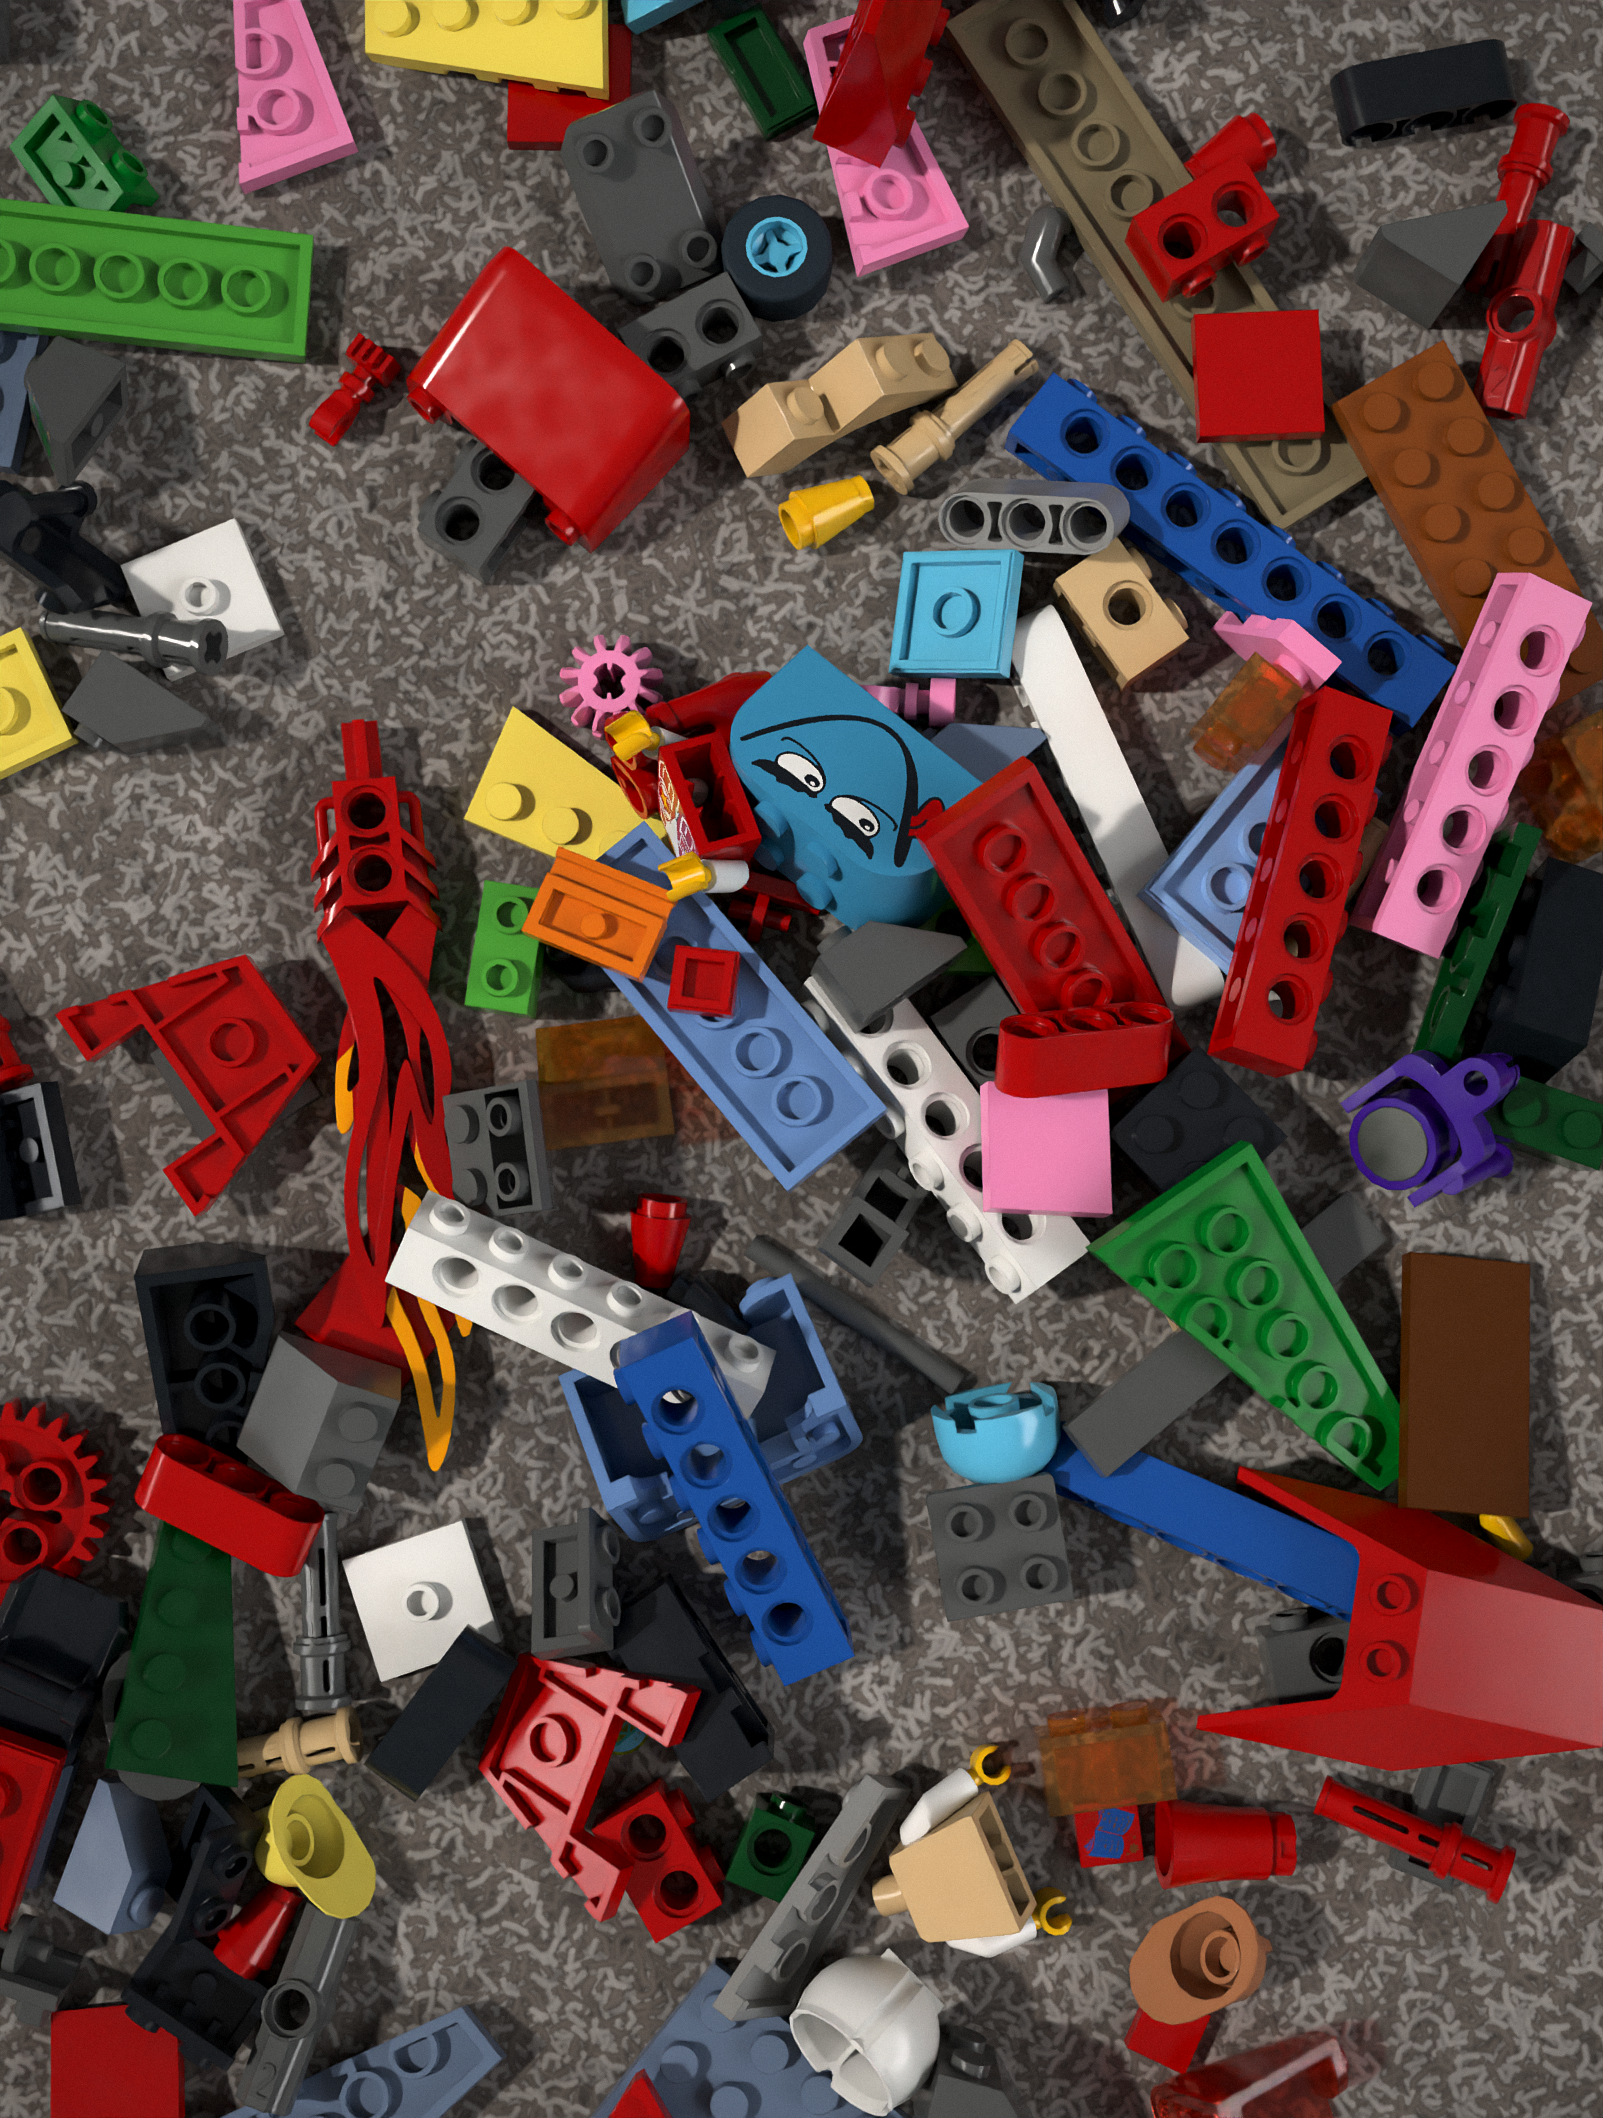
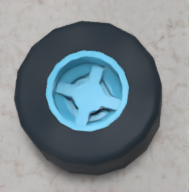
[721,194,832,322]

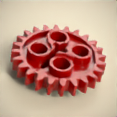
[0,1397,115,1606]

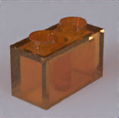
[1187,652,1305,772]
[1033,1701,1178,1817]

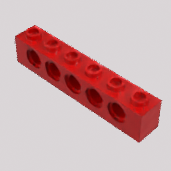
[1207,686,1393,1078]

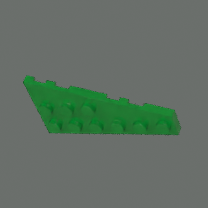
[1085,1140,1400,1492]

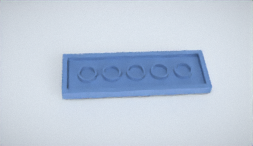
[595,821,888,1194]

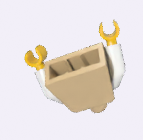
[872,1743,1072,1958]

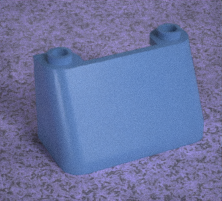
[558,1273,863,1542]

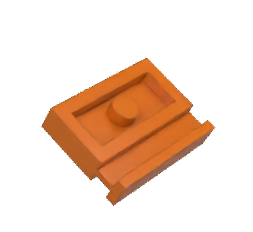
[521,846,679,983]

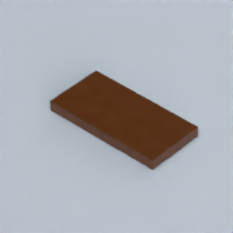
[1398,1252,1530,1519]

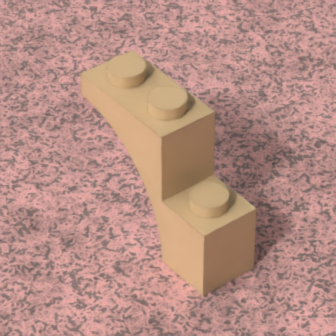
[721,333,959,478]

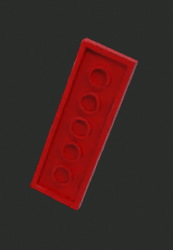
[914,755,1190,1107]

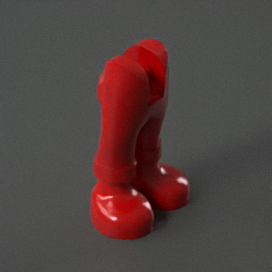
[604,670,772,819]

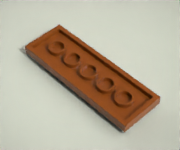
[1330,339,1603,716]

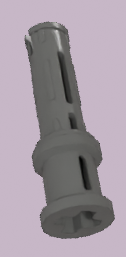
[39,609,228,676]
[293,1511,353,1711]

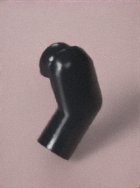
[544,944,619,994]

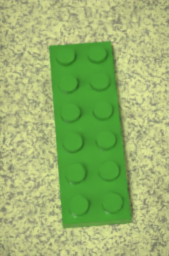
[0,198,314,364]

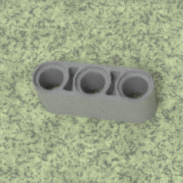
[938,478,1130,555]

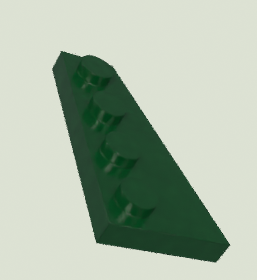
[1411,822,1543,1069]
[105,1519,238,1788]

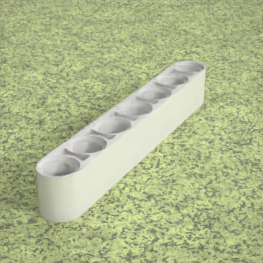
[1009,604,1225,1016]

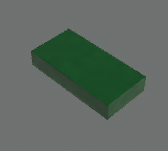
[707,2,819,142]

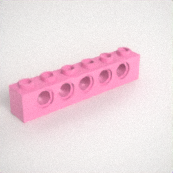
[1348,573,1592,959]

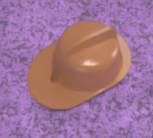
[1129,1896,1273,2025]

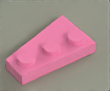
[233,0,359,194]

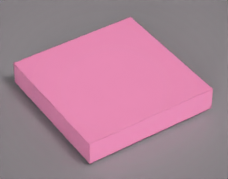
[980,1081,1113,1218]

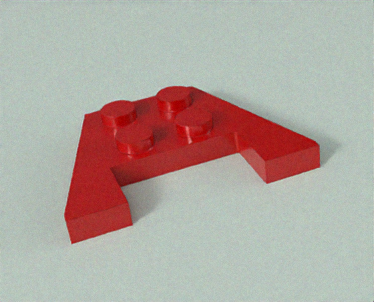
[55,954,322,1216]
[478,1651,702,1923]

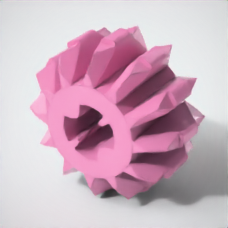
[559,635,664,741]

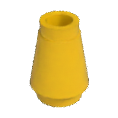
[778,475,874,550]

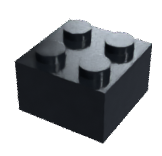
[1109,1045,1288,1197]

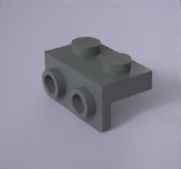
[531,1507,621,1661]

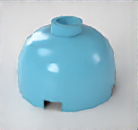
[931,1382,1061,1484]

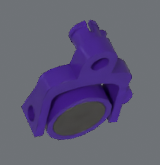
[1340,1050,1520,1208]

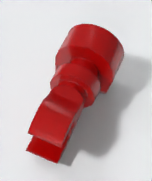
[308,333,402,447]

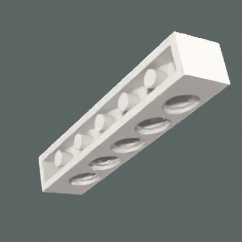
[794,976,1091,1304]
[385,1190,777,1421]

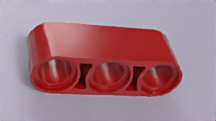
[994,1001,1174,1098]
[134,1433,325,1578]

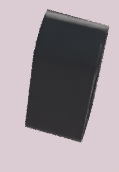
[1330,39,1517,147]
[363,1624,519,1803]

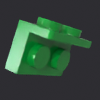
[9,94,159,213]

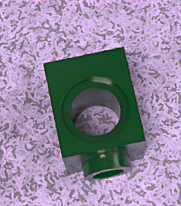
[725,1791,815,1903]

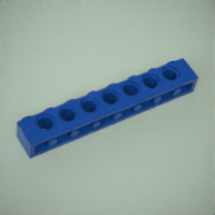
[1004,372,1457,738]

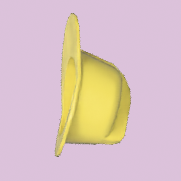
[254,1774,376,1919]

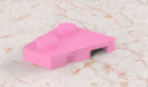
[1210,611,1342,705]

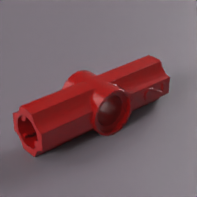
[1473,219,1575,421]

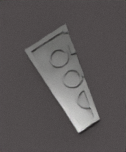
[712,1774,912,2022]

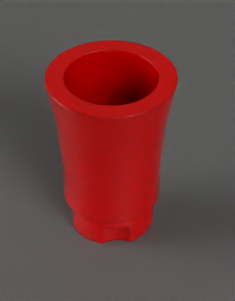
[1153,1796,1297,1890]

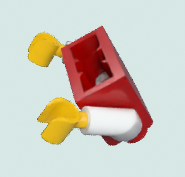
[604,710,762,902]

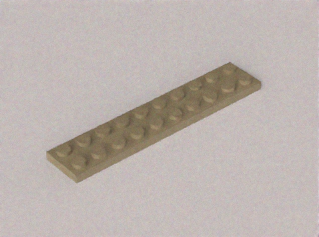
[943,0,1369,532]

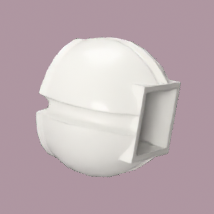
[789,1948,945,2117]

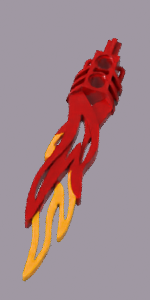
[310,719,473,1472]

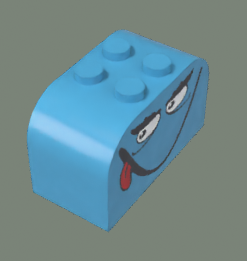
[729,645,983,930]

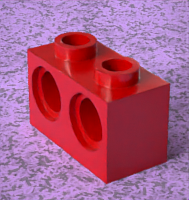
[1124,153,1280,303]
[592,1776,726,1943]

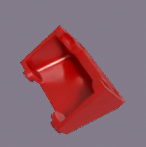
[406,246,690,554]

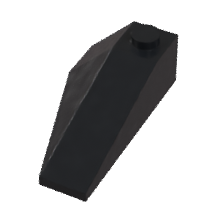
[134,1241,275,1465]

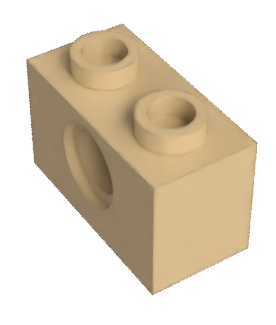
[1050,537,1189,693]

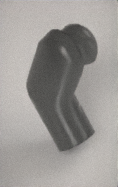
[1020,206,1073,303]

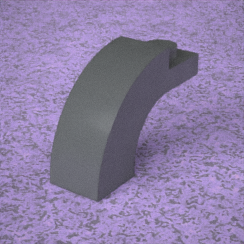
[816,1124,943,1288]

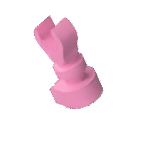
[859,677,957,728]

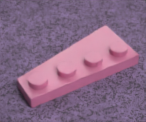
[803,14,969,277]

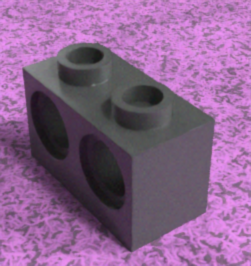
[617,271,763,407]
[416,439,544,585]

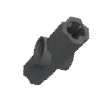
[235,1901,362,2117]

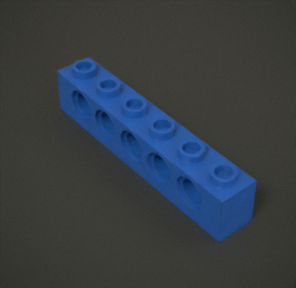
[613,1310,855,1686]

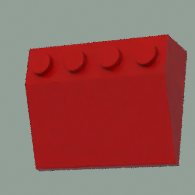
[812,0,950,168]

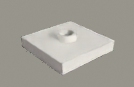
[120,518,285,682]
[342,1518,503,1682]

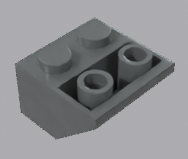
[442,1079,557,1218]

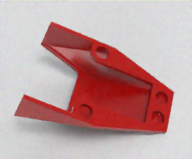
[1196,1466,1603,1771]

